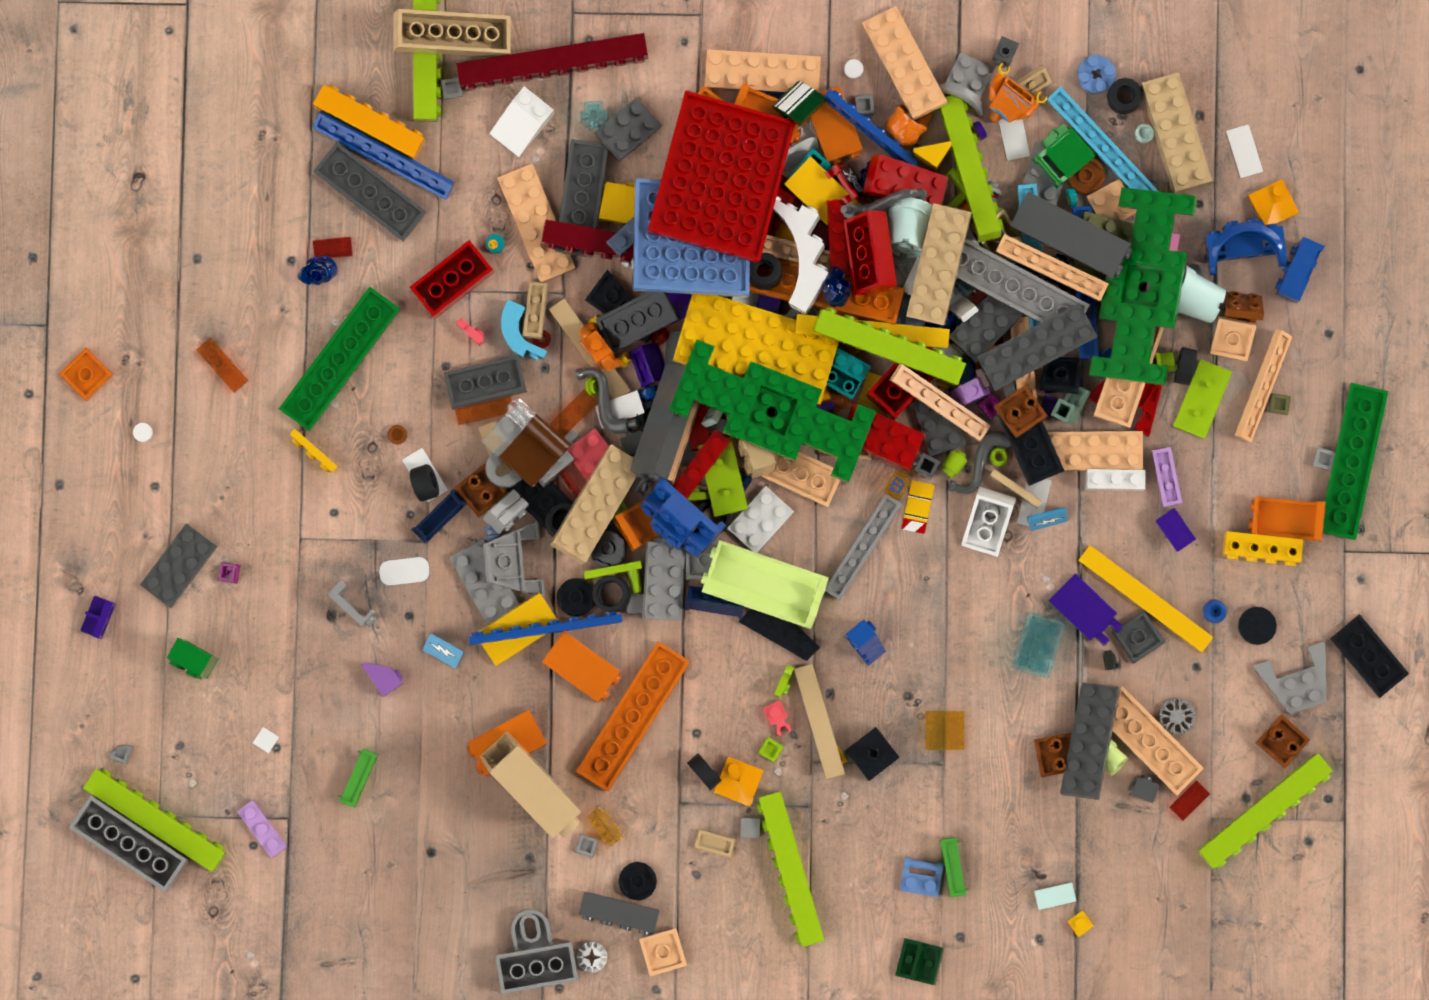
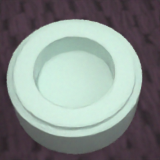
[1135,124,1154,144]

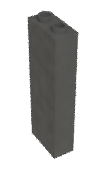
[1010,192,1133,279]
[630,364,694,481]

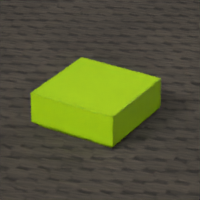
[758,737,784,763]

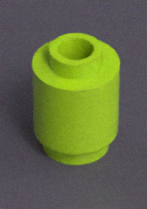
[941,449,968,479]

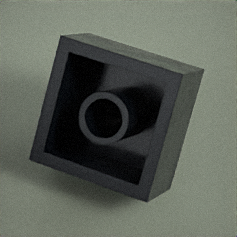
[845,727,900,781]

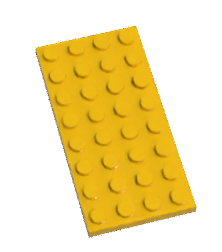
[672,294,839,406]

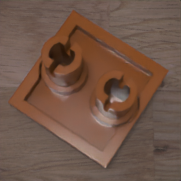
[1223,291,1264,323]
[994,385,1048,438]
[455,464,508,518]
[1255,714,1310,769]
[1034,733,1072,777]

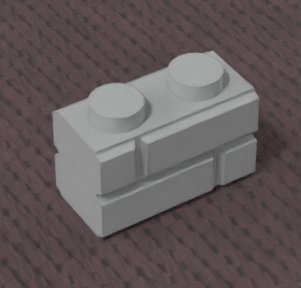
[483,489,528,534]

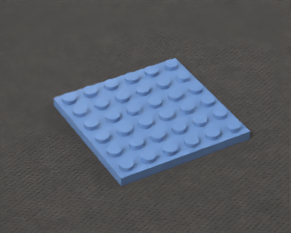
[633,178,750,297]

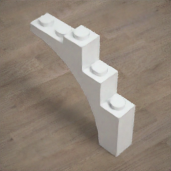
[773,197,830,315]

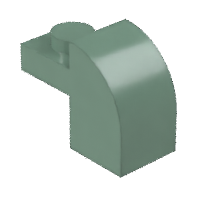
[1051,387,1090,425]

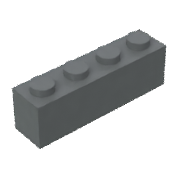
[579,891,660,936]

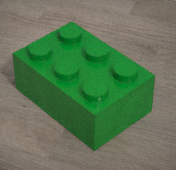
[166,638,219,680]

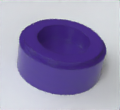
[972,121,987,141]

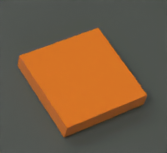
[59,347,113,402]

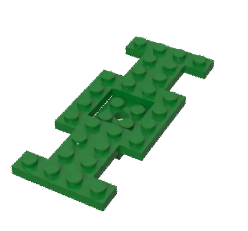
[1089,187,1197,386]
[668,340,876,483]

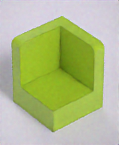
[1154,352,1177,372]

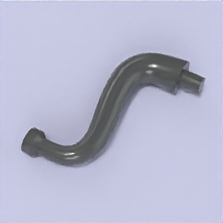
[841,189,927,218]
[576,368,639,434]
[948,431,1011,494]

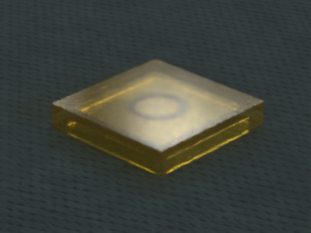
[925,711,964,750]

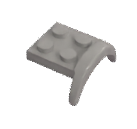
[939,52,995,117]

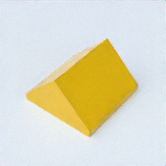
[912,141,952,172]

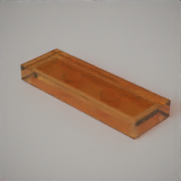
[196,337,249,393]
[549,389,598,437]
[455,396,514,425]

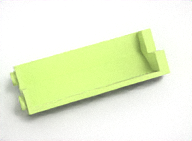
[701,540,829,629]

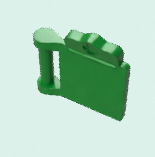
[1032,124,1095,189]

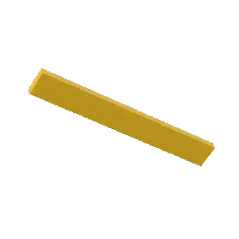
[795,314,950,348]
[1078,545,1213,653]

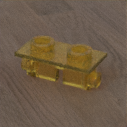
[588,806,623,847]

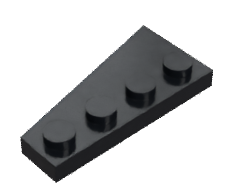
[585,270,655,345]
[738,609,820,661]

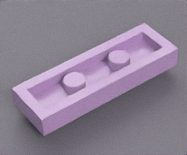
[1151,447,1182,507]
[237,800,287,858]

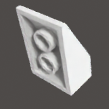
[489,86,555,157]
[961,487,1016,557]

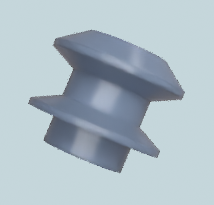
[483,524,503,541]

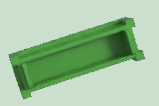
[338,748,378,808]
[940,837,969,897]

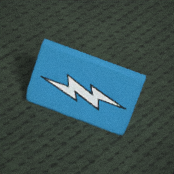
[1027,507,1067,531]
[422,633,465,669]

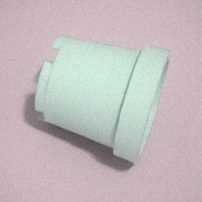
[886,197,932,258]
[1177,266,1226,323]

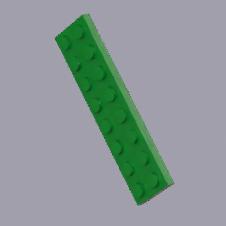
[278,286,401,432]
[1323,383,1389,541]

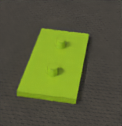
[1173,359,1232,439]
[698,438,748,517]

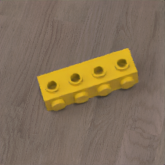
[1222,531,1303,567]

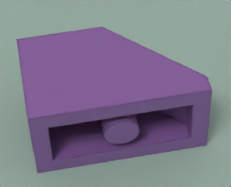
[949,378,991,407]
[361,663,403,697]

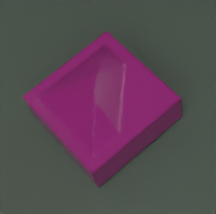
[977,392,1001,419]
[218,562,241,584]

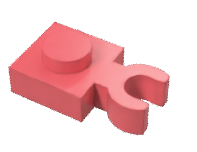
[456,318,485,347]
[762,700,791,736]

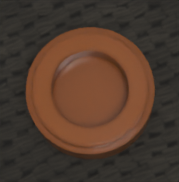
[388,425,407,445]

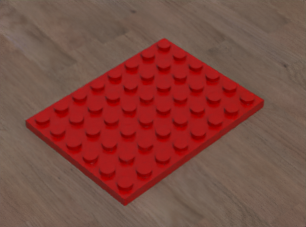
[647,90,795,263]

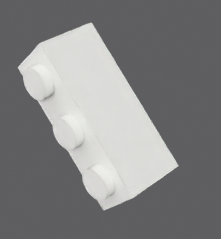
[1085,469,1145,491]

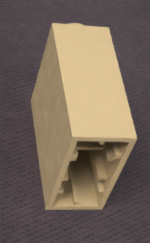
[479,731,581,839]

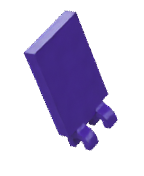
[1049,573,1123,646]

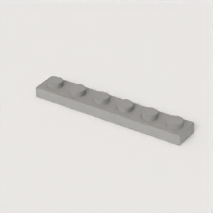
[825,494,902,601]

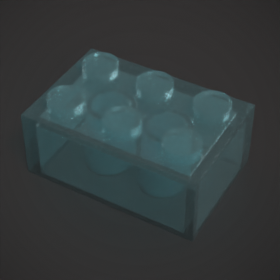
[1010,612,1066,679]

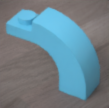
[501,299,548,361]

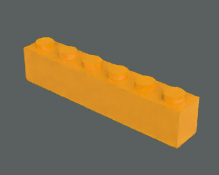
[313,84,425,160]

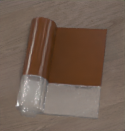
[481,399,572,488]

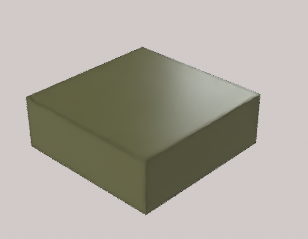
[1268,393,1291,415]

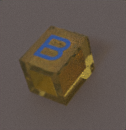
[883,470,911,501]

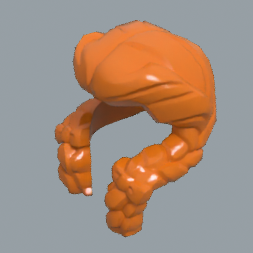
[884,103,933,148]

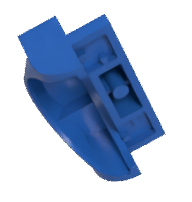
[1204,218,1287,276]
[641,479,726,558]

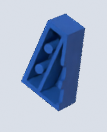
[1275,237,1325,303]
[844,619,886,666]

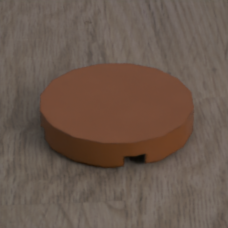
[1067,158,1105,195]

